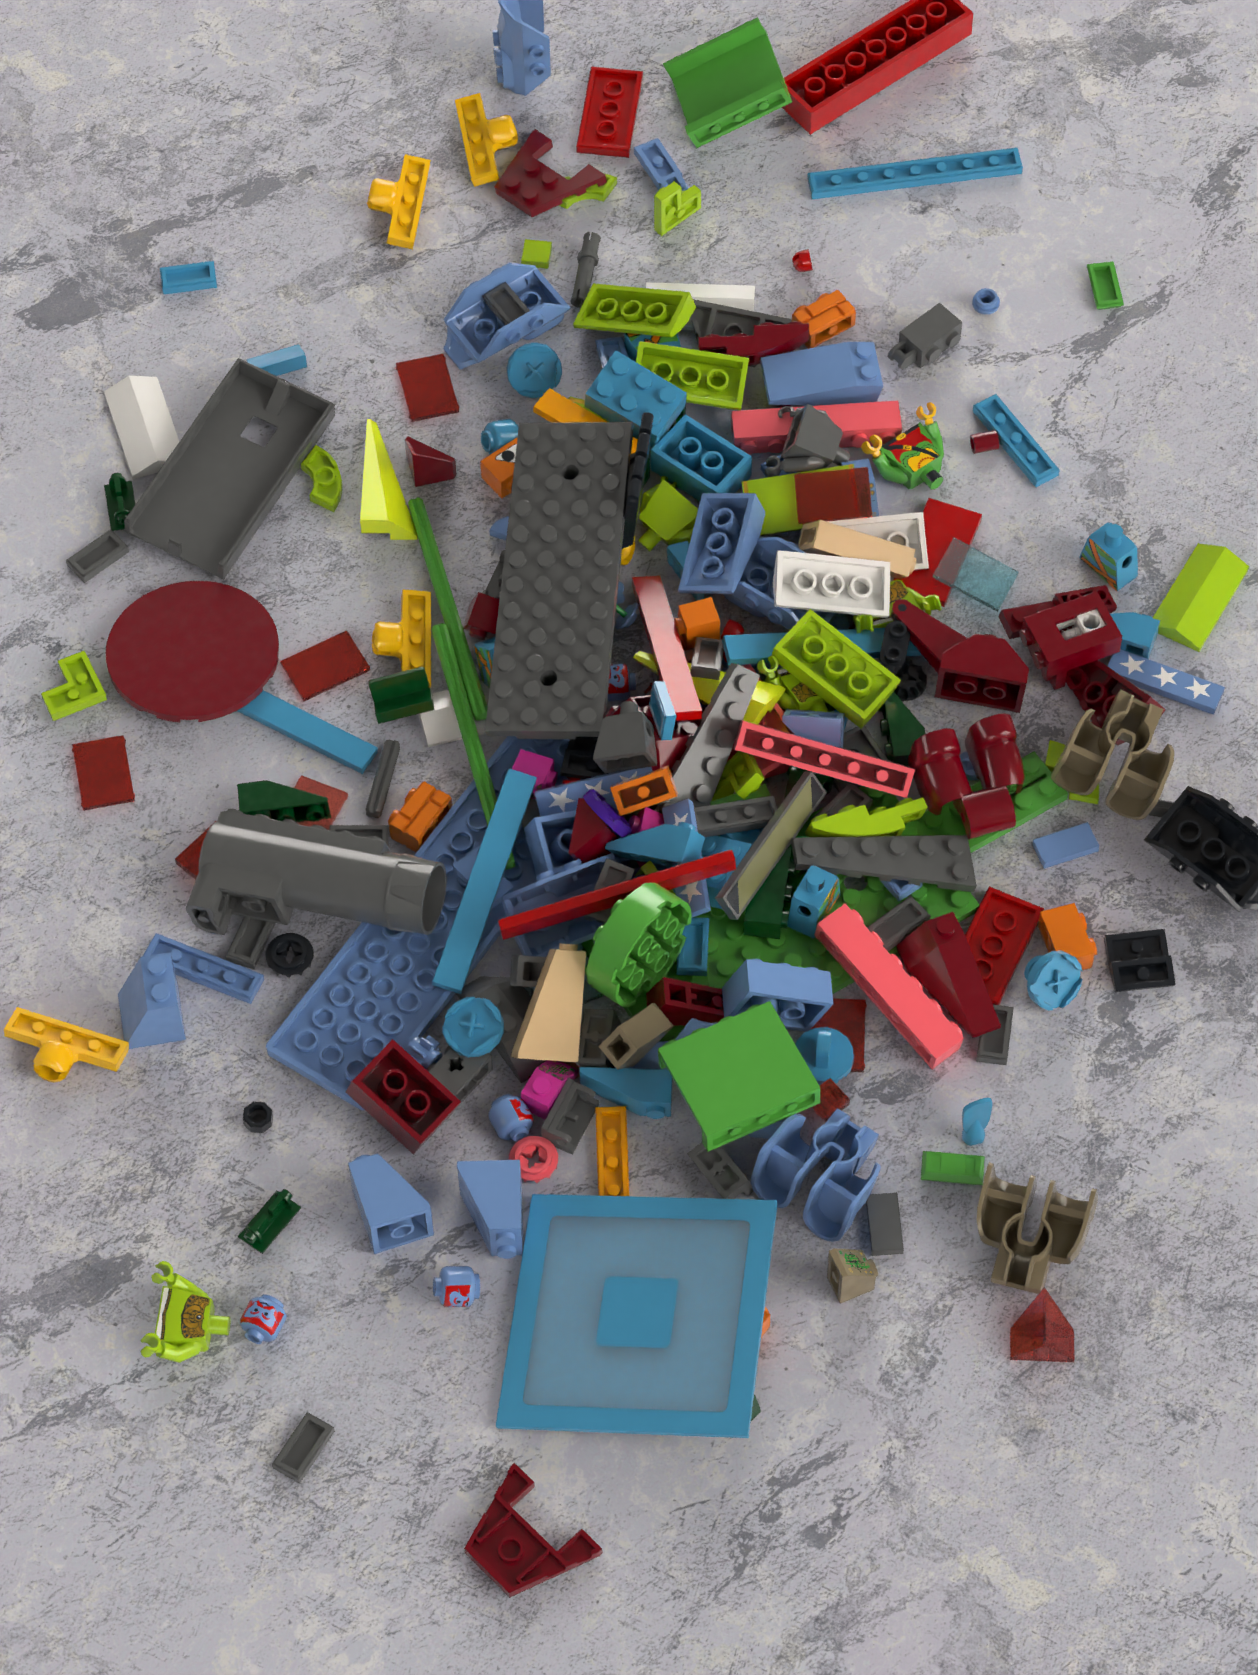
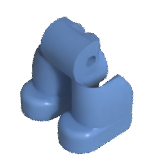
[751,1108,881,1242]

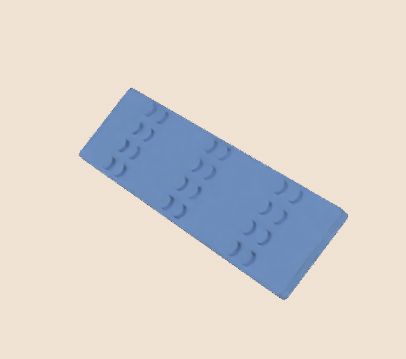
[266,736,584,1110]

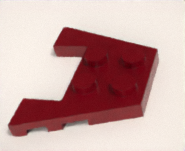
[494,129,607,217]
[464,1463,603,1598]

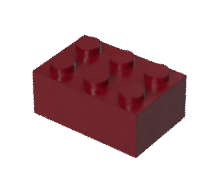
[345,1039,461,1155]

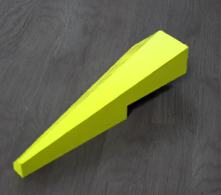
[360,419,417,540]
[633,651,786,725]

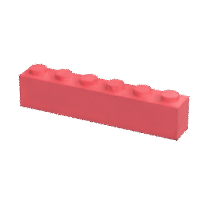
[731,400,902,455]
[733,720,915,798]
[814,903,964,1070]

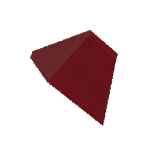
[405,436,457,487]
[569,798,619,864]

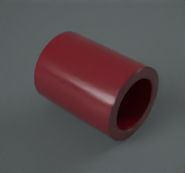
[970,430,999,454]

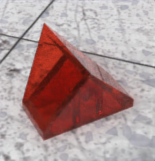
[1010,1287,1075,1362]

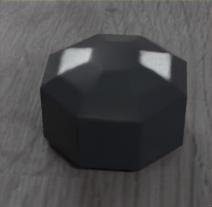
[243,1101,273,1133]

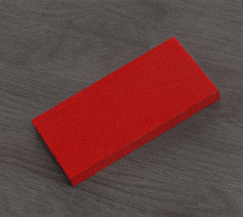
[576,66,643,158]
[893,498,982,607]
[965,886,1044,1005]

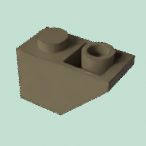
[598,1003,674,1070]

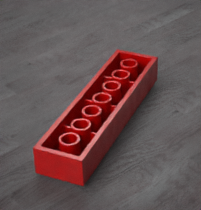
[781,0,974,135]

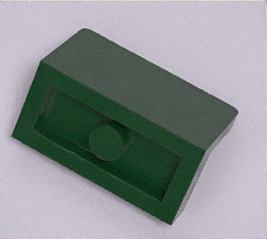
[368,667,435,724]

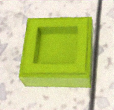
[521,239,552,269]

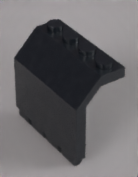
[622,412,654,549]

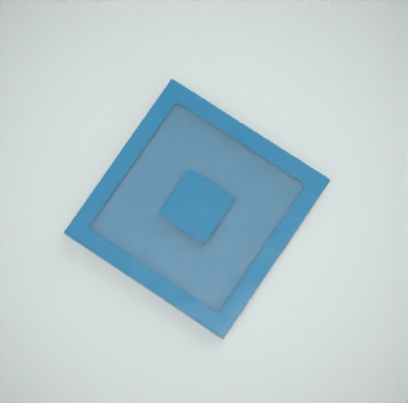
[496,1194,778,1438]

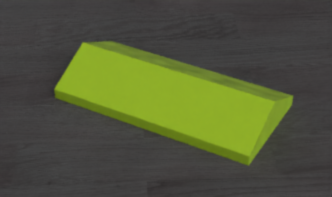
[1153,543,1249,652]

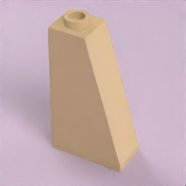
[798,520,916,579]
[512,943,586,1062]

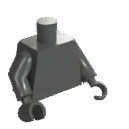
[765,404,851,477]

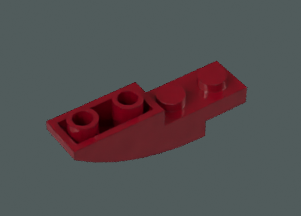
[698,321,809,366]
[998,585,1117,639]

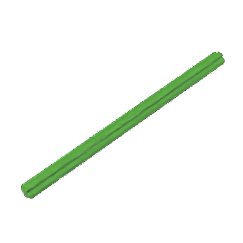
[408,497,488,721]
[432,623,515,870]

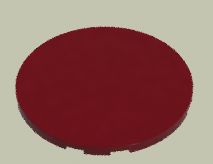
[106,581,279,722]

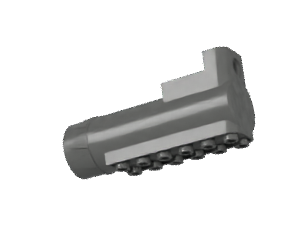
[186,809,447,935]

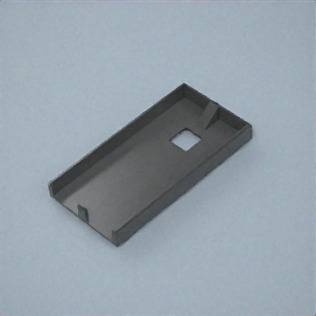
[124,358,335,580]

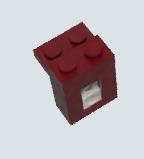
[1020,591,1122,690]

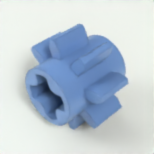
[405,1035,443,1069]

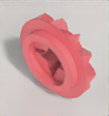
[509,1136,558,1183]

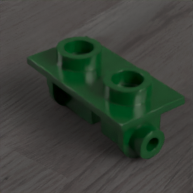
[104,473,135,531]
[238,1189,301,1254]

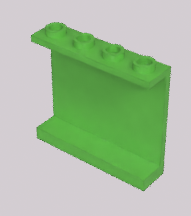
[663,17,792,148]
[658,1001,820,1152]

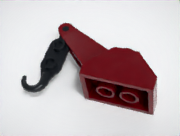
[879,599,1029,713]

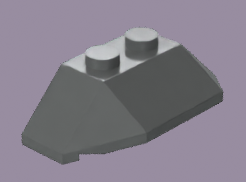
[456,976,547,1083]

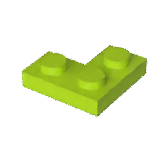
[654,181,701,236]
[41,650,107,721]
[712,751,765,801]

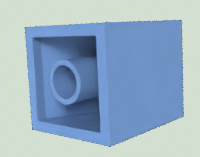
[118,952,186,1049]
[348,1153,434,1254]
[457,1160,523,1259]

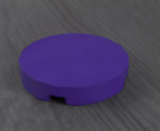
[583,789,632,838]

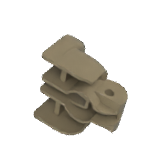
[1051,690,1174,820]
[977,1162,1098,1295]

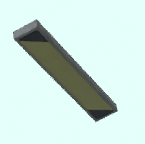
[715,771,826,920]

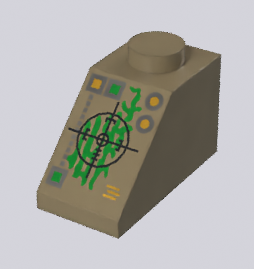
[827,1248,878,1304]

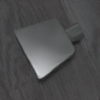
[593,701,657,774]

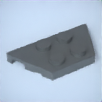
[691,299,792,368]

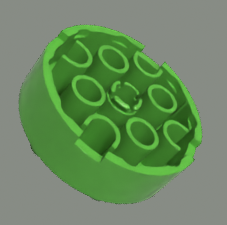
[585,883,692,1007]

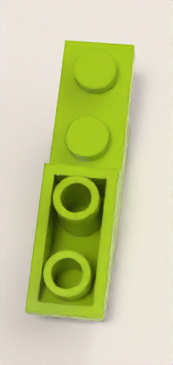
[805,797,928,837]

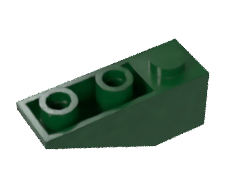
[877,692,926,767]
[237,780,331,822]
[744,847,795,939]

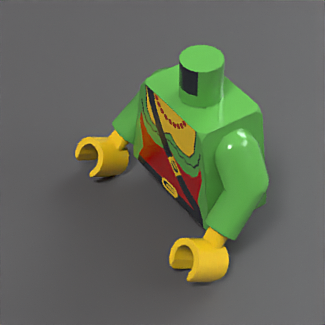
[861,402,944,490]

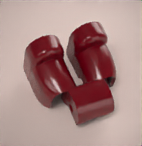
[908,713,1025,840]

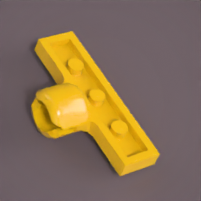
[455,93,518,187]
[367,154,431,250]
[372,589,431,687]
[4,1007,129,1083]

